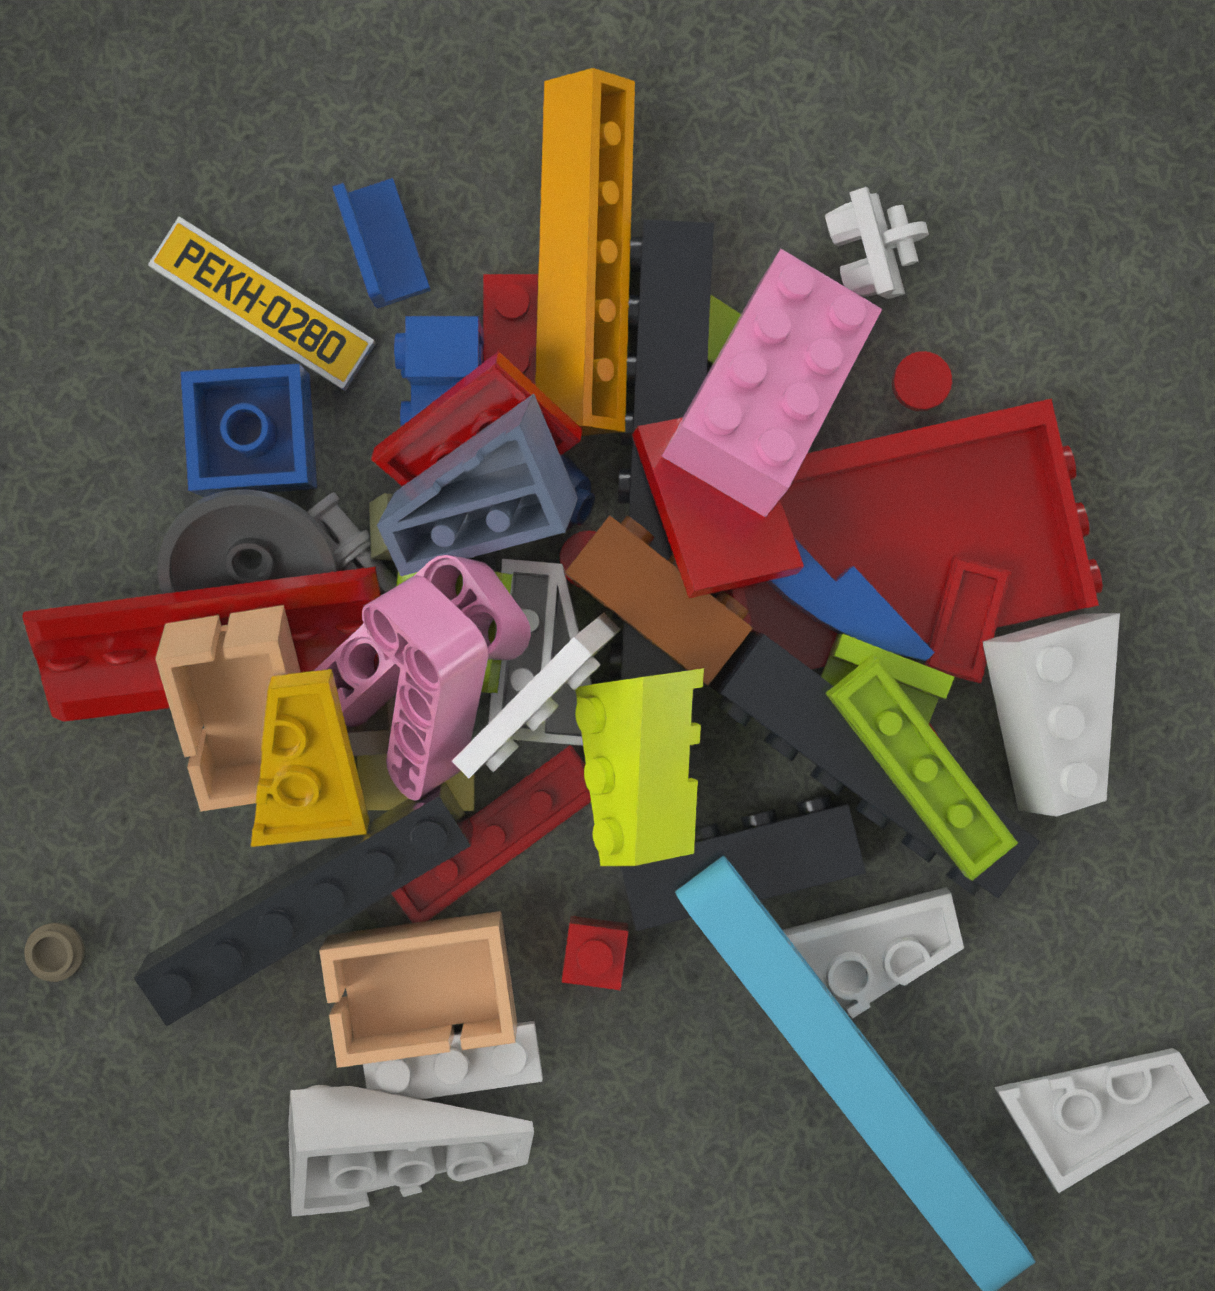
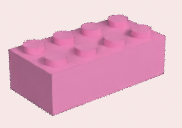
[662,249,882,517]

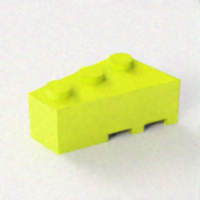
[575,668,704,866]

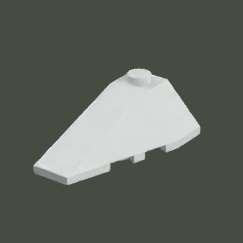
[288,1085,534,1216]

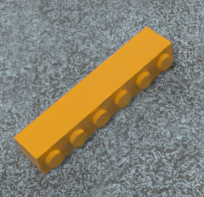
[535,68,635,436]

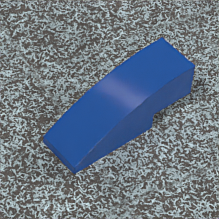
[765,539,935,661]

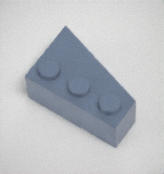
[377,394,578,576]

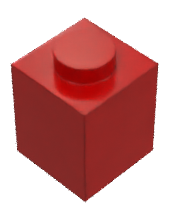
[562,916,628,990]

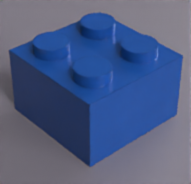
[180,364,317,497]

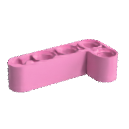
[314,555,531,727]
[362,575,488,801]

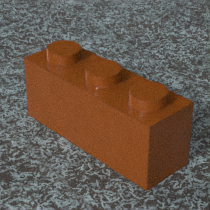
[565,516,753,685]

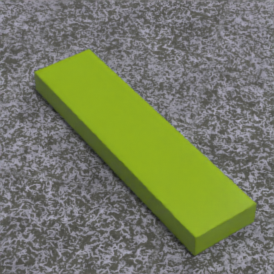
[826,655,1018,881]

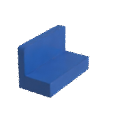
[332,178,431,309]

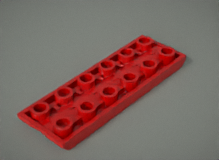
[22,566,381,722]

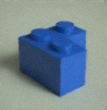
[394,316,484,426]

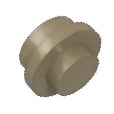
[24,923,85,982]

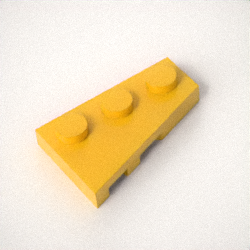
[250,669,370,847]

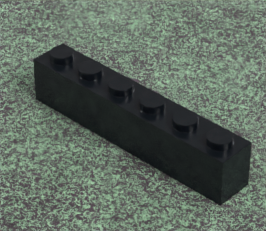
[709,629,1040,899]
[134,782,473,1027]

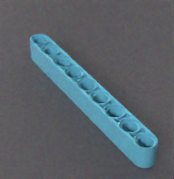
[675,855,1036,1291]

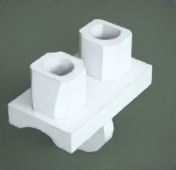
[825,187,929,299]

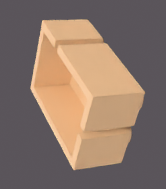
[156,605,301,812]
[319,911,518,1068]

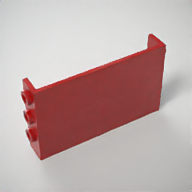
[724,399,1103,669]

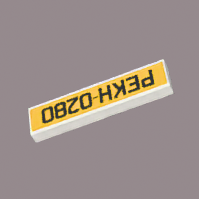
[148,217,376,391]

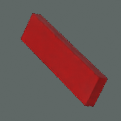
[391,745,591,923]

